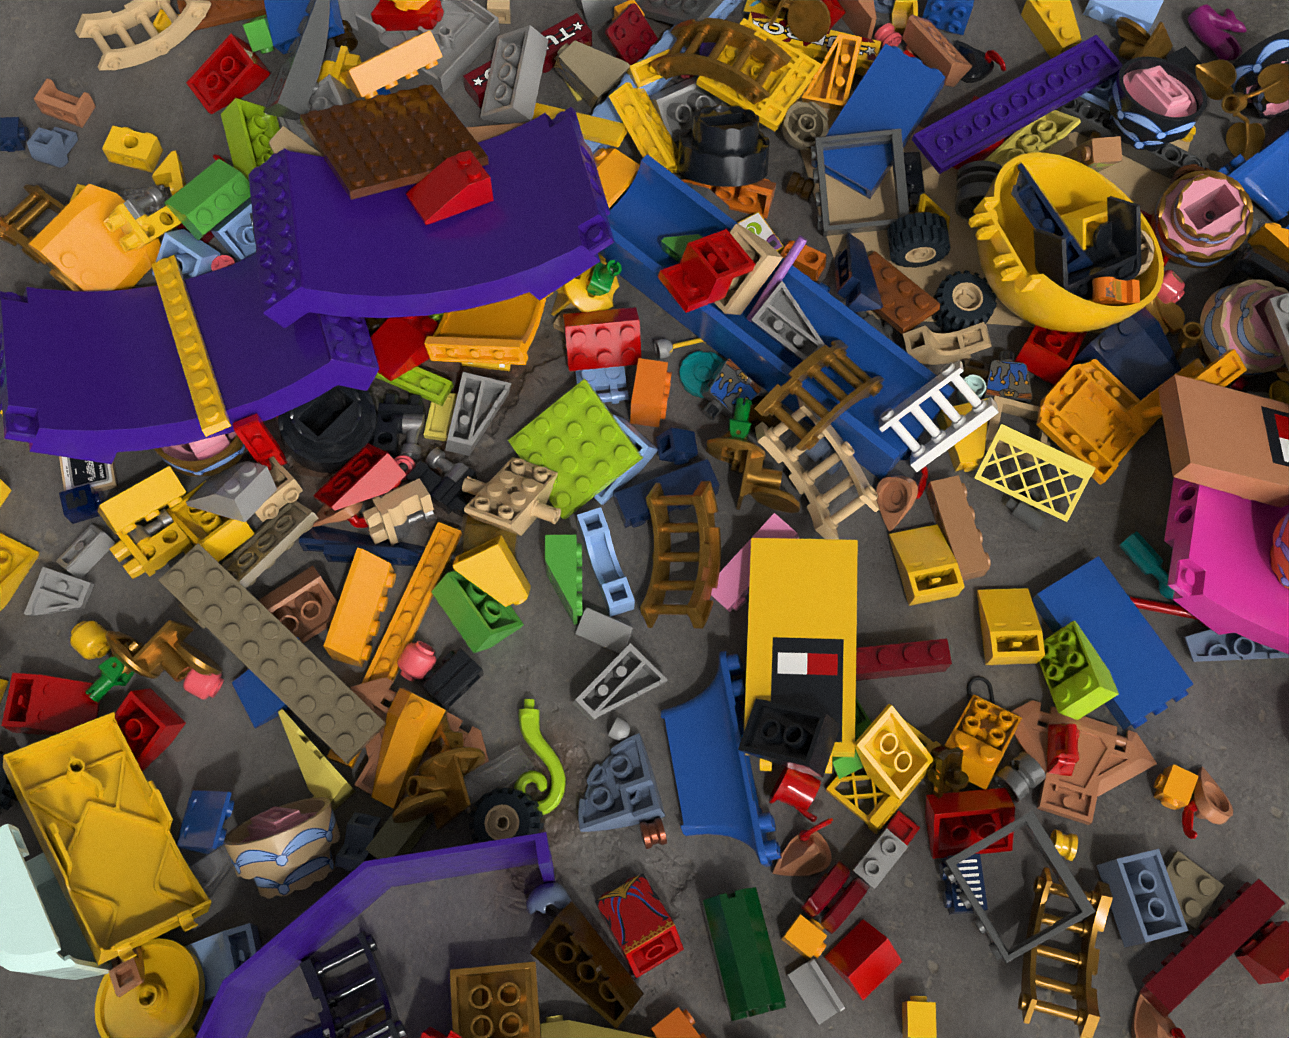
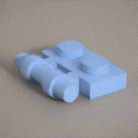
[575,366,629,404]

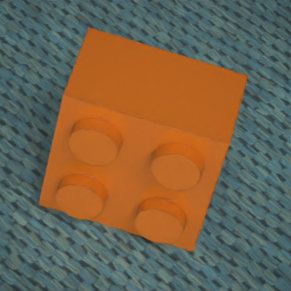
[630,358,672,428]

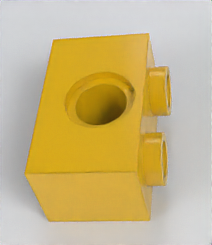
[102,126,163,173]

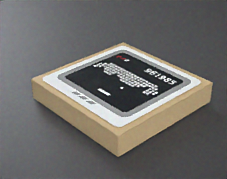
[59,456,118,497]

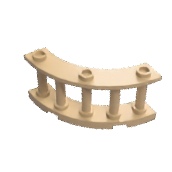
[75,0,211,70]
[755,396,879,539]

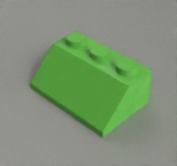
[164,159,251,241]
[431,571,524,653]

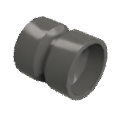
[994,752,1046,803]

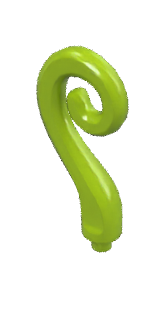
[514,699,566,815]

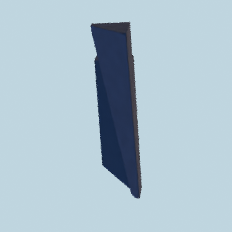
[1011,162,1094,273]
[835,233,883,313]
[299,525,426,566]

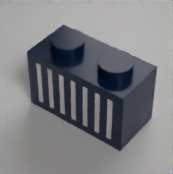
[939,854,988,915]

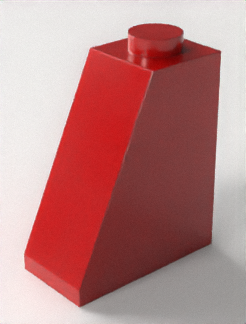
[371,0,444,31]

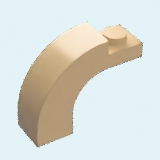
[903,322,992,365]

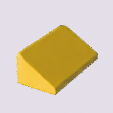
[627,49,670,88]

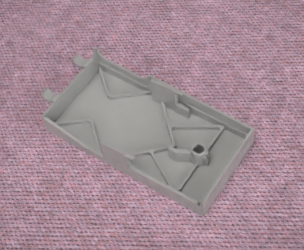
[338,0,500,93]

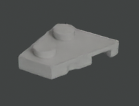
[24,567,94,616]

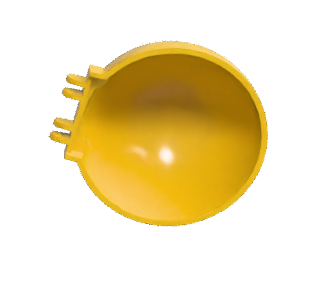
[968,152,1164,332]

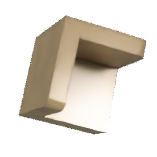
[487,0,511,24]

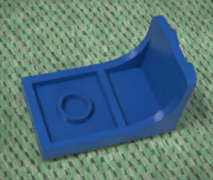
[922,0,974,35]

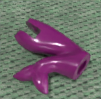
[1187,4,1247,61]

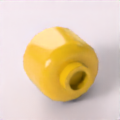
[70,621,110,660]

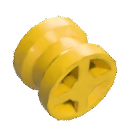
[1050,829,1078,861]

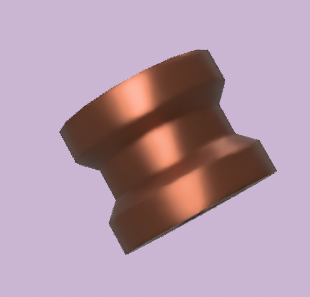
[639,817,667,850]

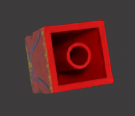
[595,873,684,978]

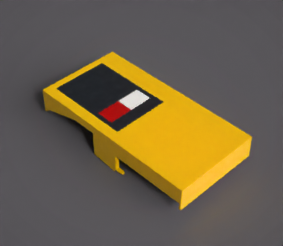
[744,538,858,774]

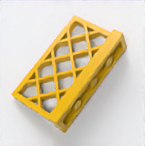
[609,82,680,173]
[826,718,941,835]

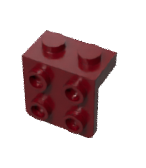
[605,3,658,65]

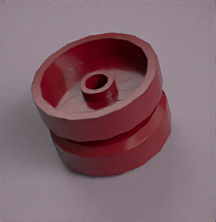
[801,860,870,934]

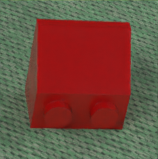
[1236,920,1289,984]

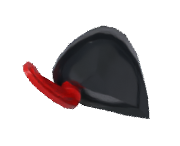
[955,40,1006,83]

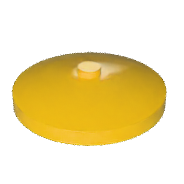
[95,938,205,1038]

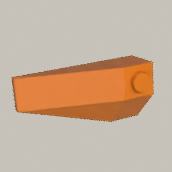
[681,178,776,219]

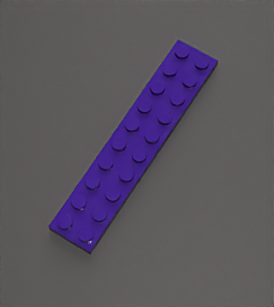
[912,35,1123,174]

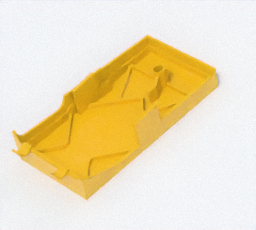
[3,712,212,966]

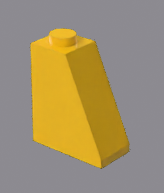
[936,398,988,472]
[452,535,531,607]

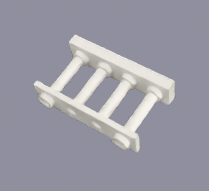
[879,360,999,472]

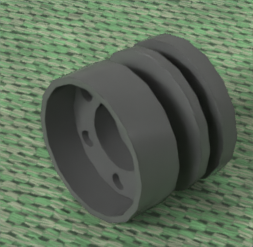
[955,161,1002,220]

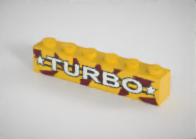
[748,11,881,76]

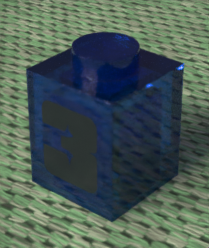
[59,484,104,524]

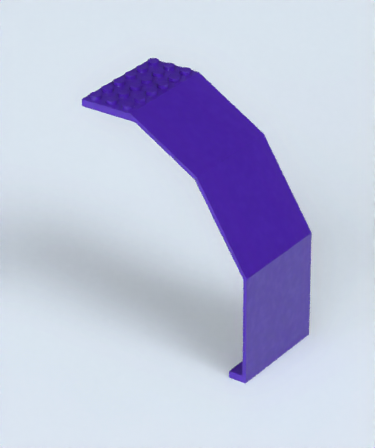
[196,832,555,1038]

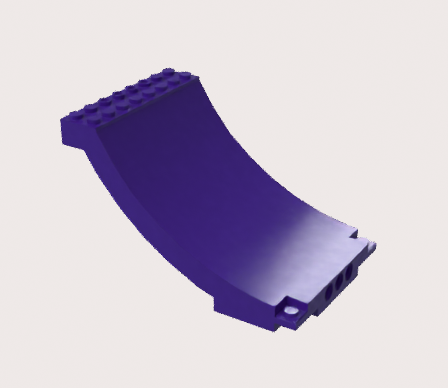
[248,107,615,328]
[0,254,379,464]

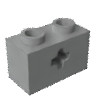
[849,829,908,893]

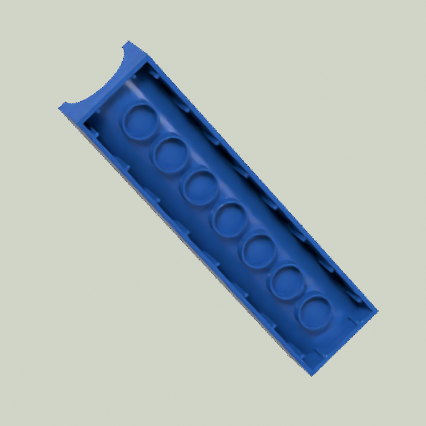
[599,154,955,480]

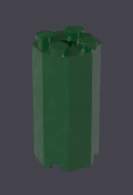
[701,887,786,1022]

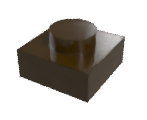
[962,358,989,381]

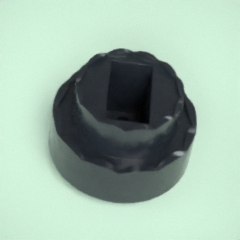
[677,104,770,187]
[278,385,377,473]

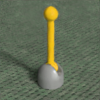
[654,338,707,359]

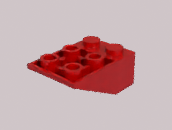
[1,673,101,735]

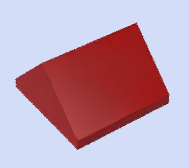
[824,919,902,1001]

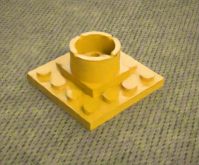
[696,18,821,132]

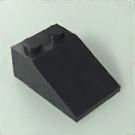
[738,698,841,778]

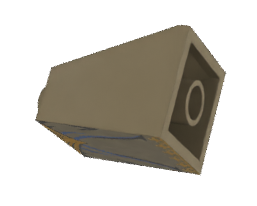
[554,40,630,108]

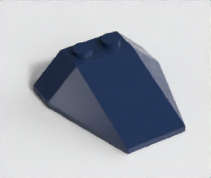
[1068,307,1181,400]

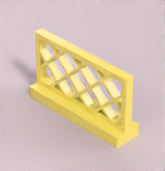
[975,424,1096,522]

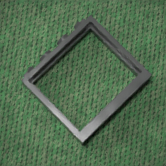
[811,129,909,236]
[943,810,1096,963]

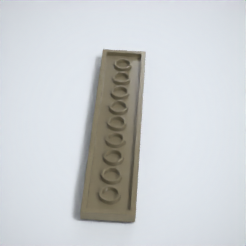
[158,543,386,764]

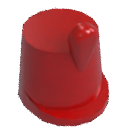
[768,767,821,822]

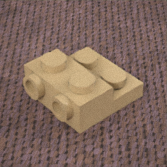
[254,457,303,522]

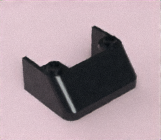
[1033,196,1141,300]
[1217,245,1289,292]

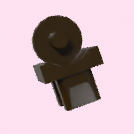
[928,745,969,799]

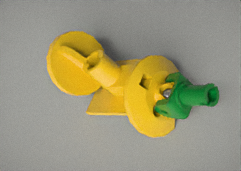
[547,258,622,316]

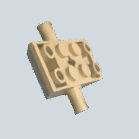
[462,457,561,536]

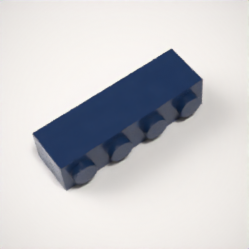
[614,459,720,528]

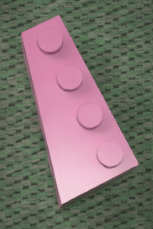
[711,513,799,612]

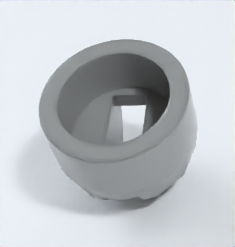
[608,717,630,741]

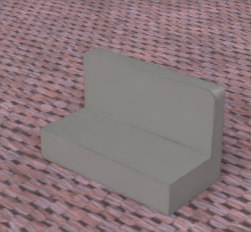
[786,958,845,1025]

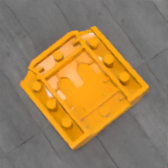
[28,184,161,291]
[1036,359,1157,485]

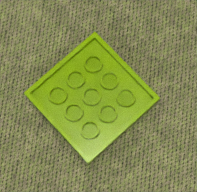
[508,379,643,520]

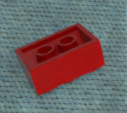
[925,788,1015,859]

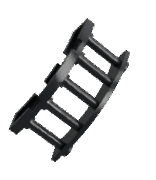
[299,931,408,1038]

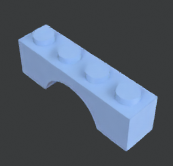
[577,507,635,617]

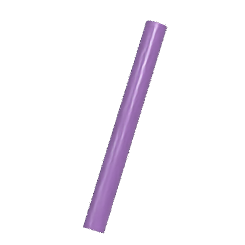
[747,235,808,323]

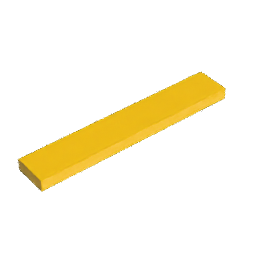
[532,103,628,147]

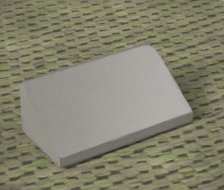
[56,524,115,579]
[575,607,633,654]

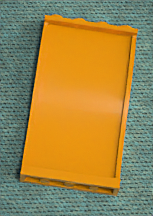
[424,292,547,365]

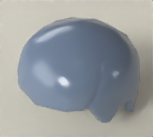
[526,882,572,915]

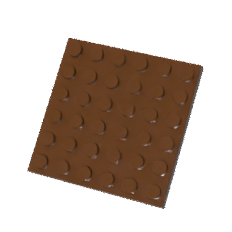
[299,84,489,200]

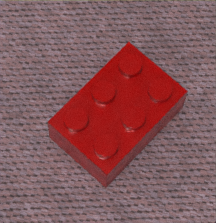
[563,307,642,371]

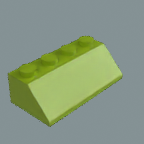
[221,98,280,181]

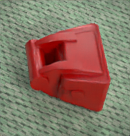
[1047,723,1080,776]

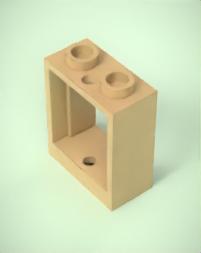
[985,396,1050,463]

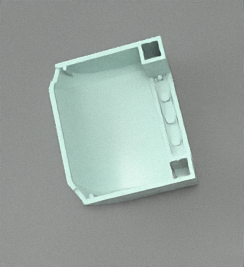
[0,824,113,980]

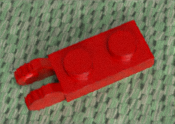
[233,414,287,471]

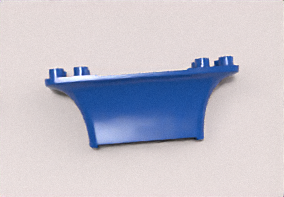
[1217,127,1289,223]
[661,650,782,867]

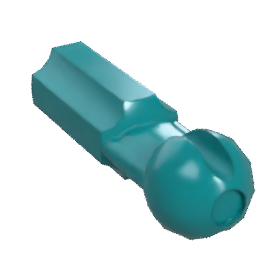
[1119,531,1174,599]

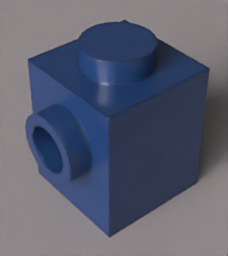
[0,117,29,152]
[656,427,698,465]

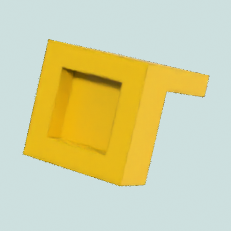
[890,0,918,34]

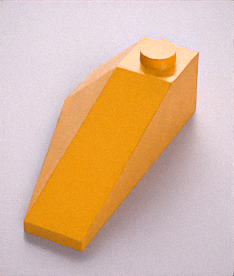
[371,688,446,809]

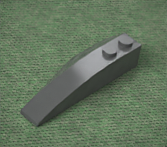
[263,0,330,121]

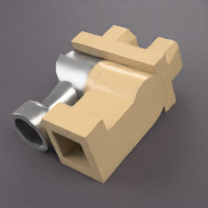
[362,478,435,546]

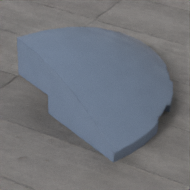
[578,733,665,832]

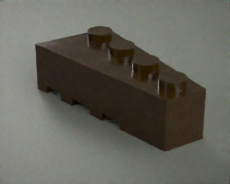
[530,901,644,1029]

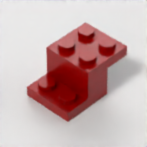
[658,229,756,313]

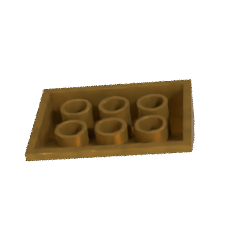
[450,962,541,1038]

